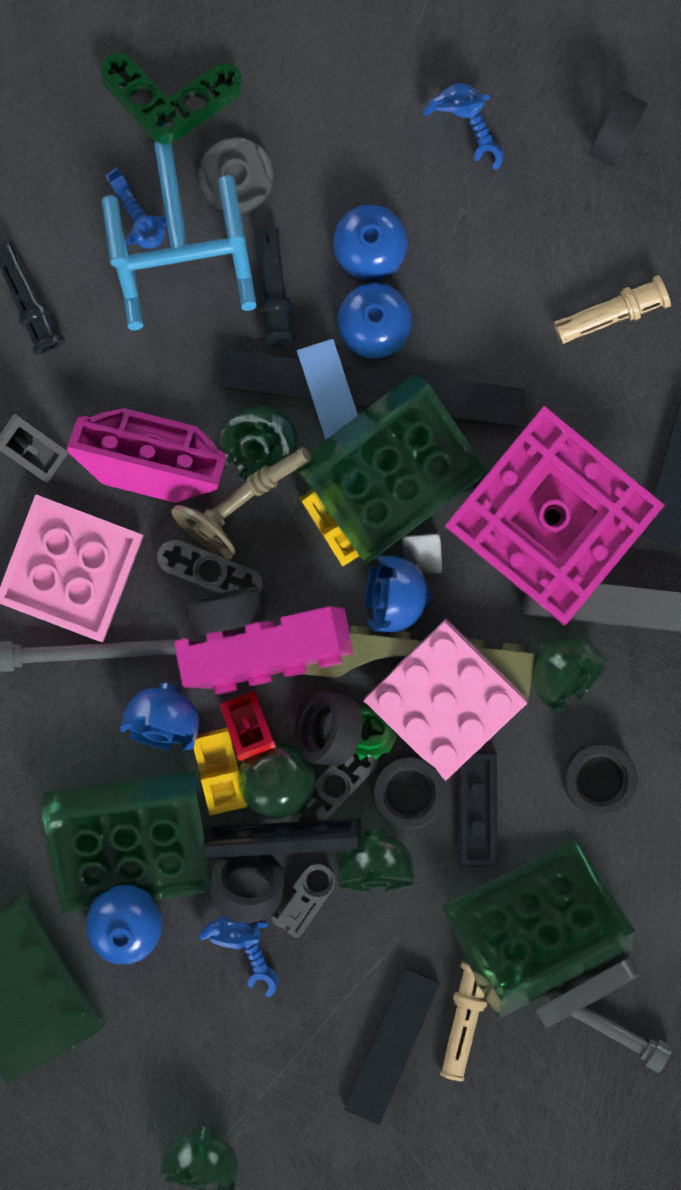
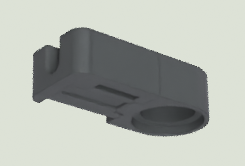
[272,863,335,938]

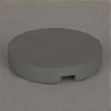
[198,136,274,213]

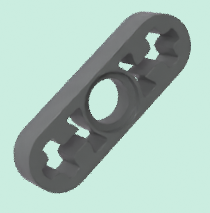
[157,540,263,595]
[291,755,378,822]
[536,958,640,1029]

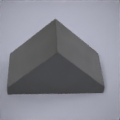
[0,414,68,483]

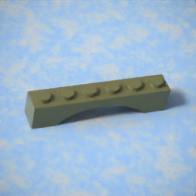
[303,626,534,700]

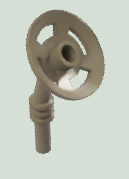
[171,448,311,559]

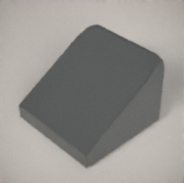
[401,533,442,574]

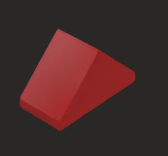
[219,690,277,761]

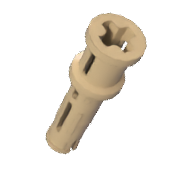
[554,275,671,345]
[440,961,495,1081]

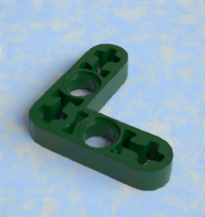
[101,53,242,144]

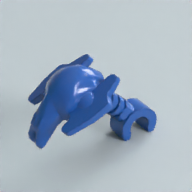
[423,83,504,170]
[105,167,167,249]
[199,915,279,998]

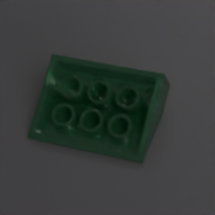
[295,373,488,565]
[42,771,211,913]
[442,839,636,1019]
[0,892,106,1084]

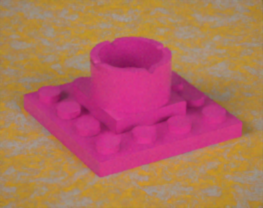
[445,406,664,626]

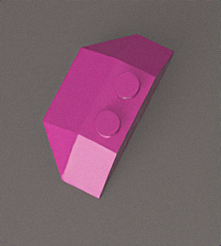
[67,408,227,503]

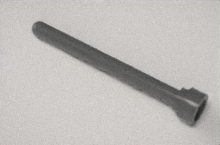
[0,639,178,672]
[503,965,673,1073]

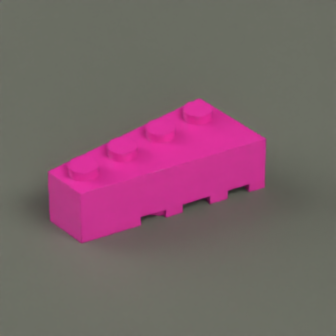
[174,606,354,694]

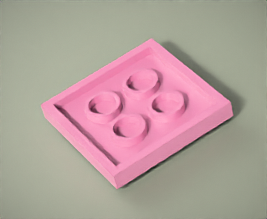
[0,495,144,642]
[364,619,528,781]

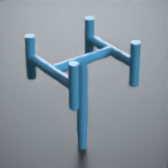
[102,120,257,331]

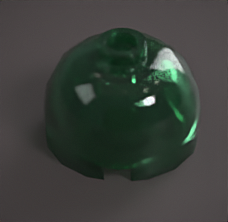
[219,405,299,480]
[531,637,607,714]
[238,742,316,820]
[337,829,414,892]
[159,1127,239,1190]

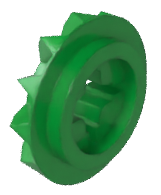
[354,705,397,760]

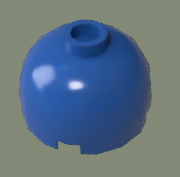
[333,204,408,282]
[337,282,413,360]
[365,556,432,632]
[120,683,199,751]
[86,885,163,965]

